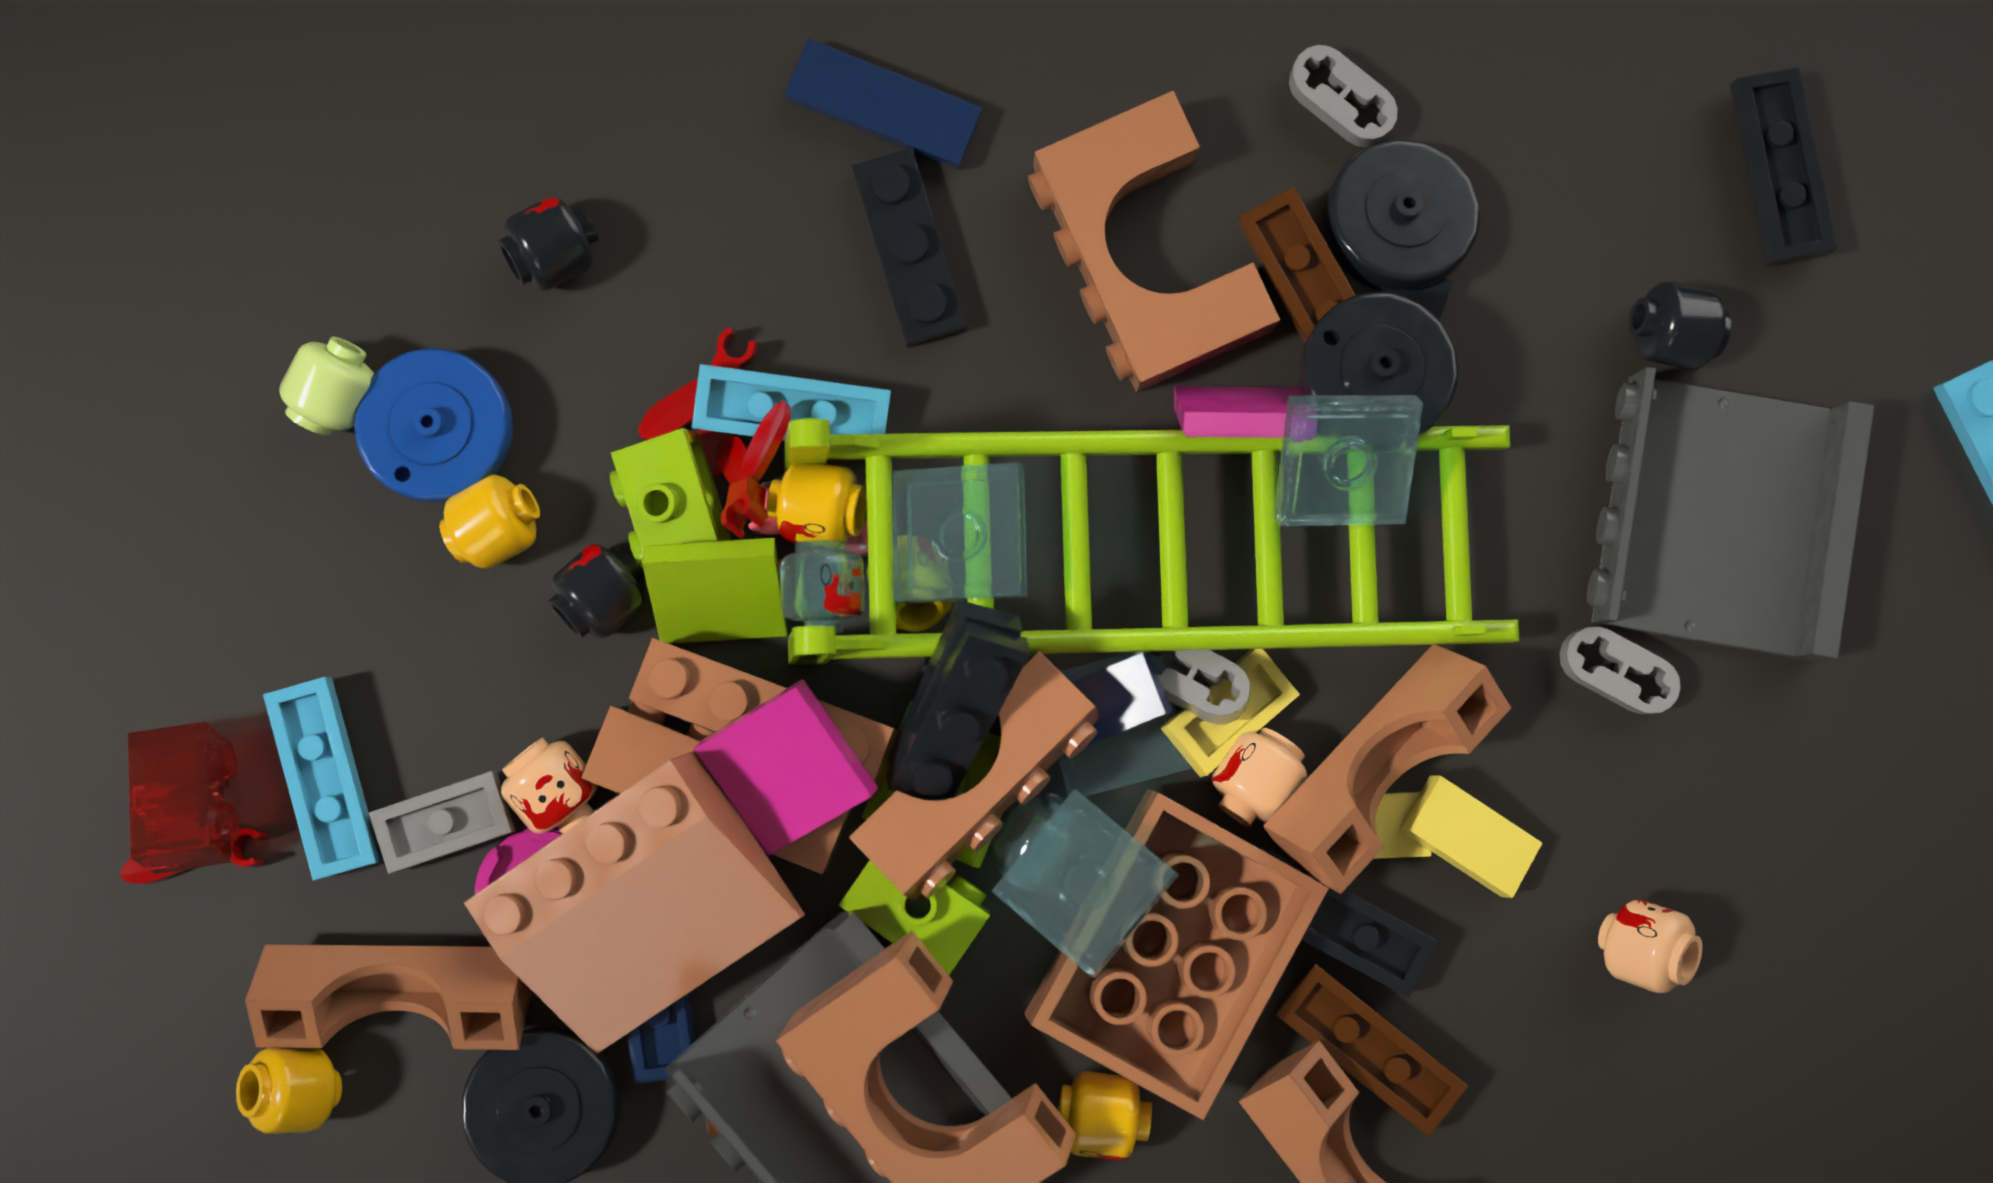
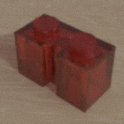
[128,721,239,874]

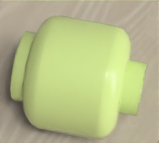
[279,336,374,436]

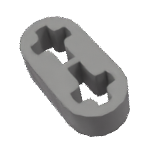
[1289,45,1398,147]
[1559,626,1681,714]
[1135,650,1250,725]

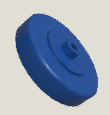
[354,348,513,503]

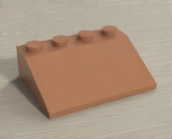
[464,750,805,1054]
[1024,789,1329,1120]

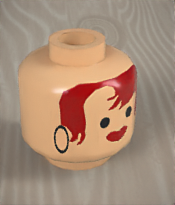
[1212,728,1308,827]
[501,737,598,834]
[1598,899,1703,993]

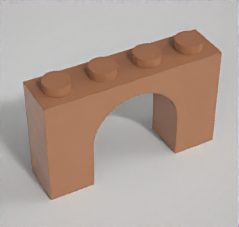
[1027,90,1280,392]
[776,930,1076,1183]

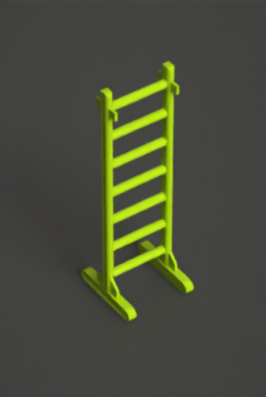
[783,419,1519,665]

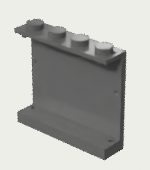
[1587,367,1874,661]
[664,911,1012,1183]

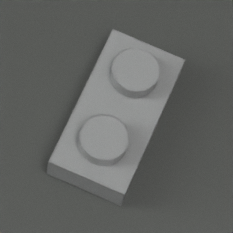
[369,771,516,874]

